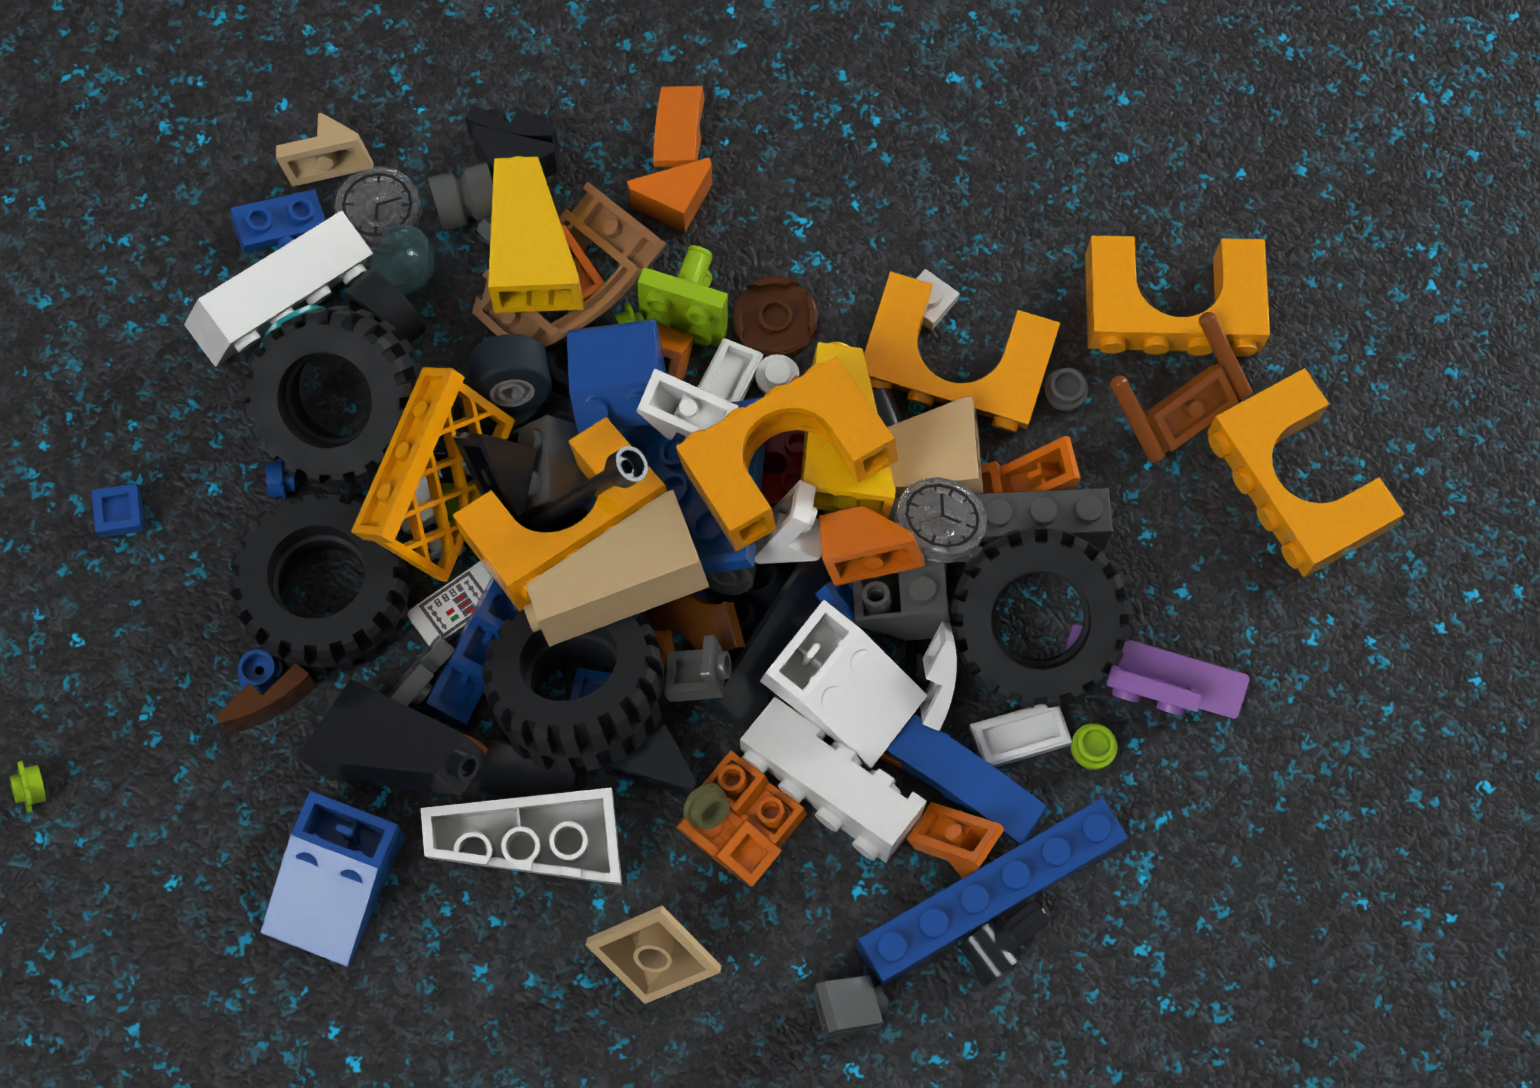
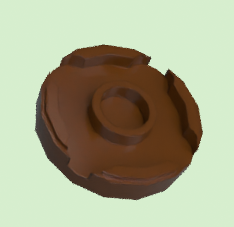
[732,276,818,359]

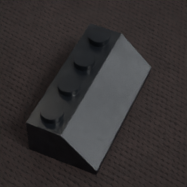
[683,556,832,729]

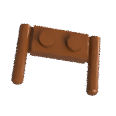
[1110,312,1253,463]

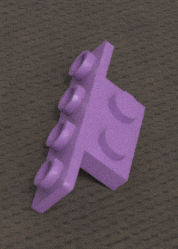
[1064,624,1250,719]

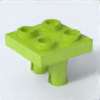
[637,245,728,347]

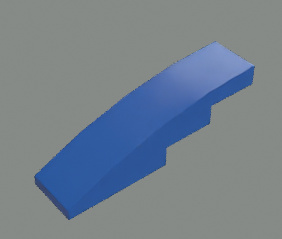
[422,577,517,729]
[884,714,1047,845]

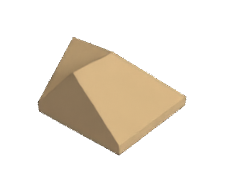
[585,905,721,1004]

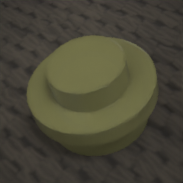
[683,783,729,830]

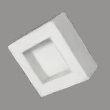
[917,269,960,331]

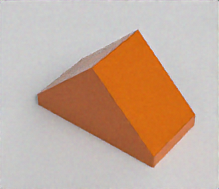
[627,157,712,233]
[1000,436,1081,493]

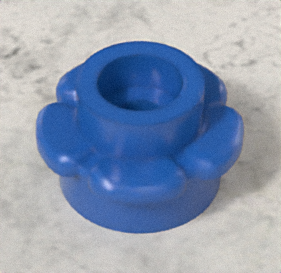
[265,458,296,500]
[238,648,283,693]

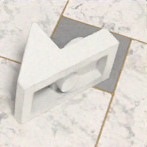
[636,369,738,440]
[754,480,822,564]

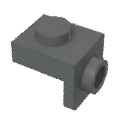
[664,635,731,702]

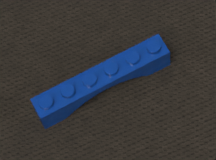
[856,797,1128,987]

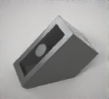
[813,975,889,1043]

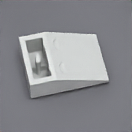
[760,600,928,769]

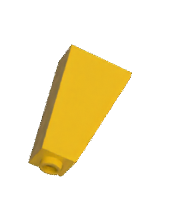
[488,156,584,313]
[800,342,896,519]

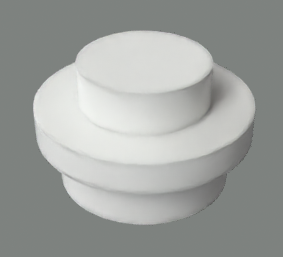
[755,354,799,394]

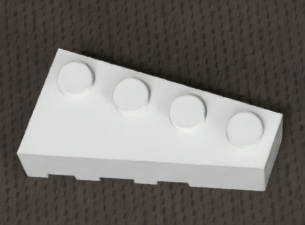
[184,211,373,367]
[740,697,927,863]
[420,788,622,886]

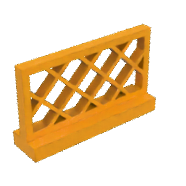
[351,367,515,582]

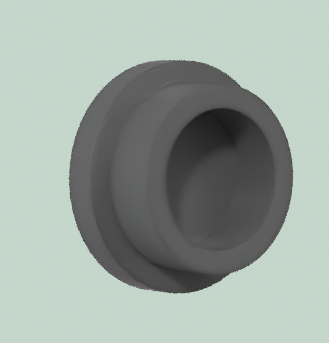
[1044,368,1088,411]

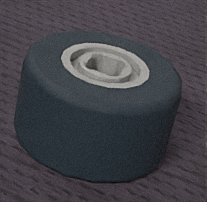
[468,334,552,415]

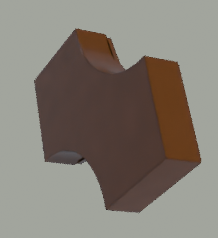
[646,592,745,653]

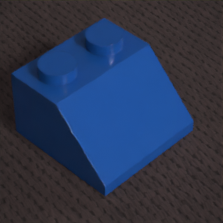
[567,319,667,433]

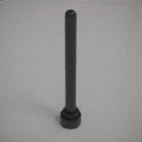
[519,446,648,532]

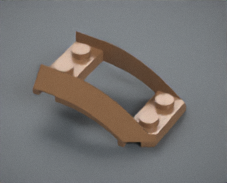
[472,181,667,350]

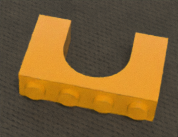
[1085,235,1270,357]
[864,271,1060,433]
[675,356,898,552]
[1207,368,1405,578]
[453,417,667,612]

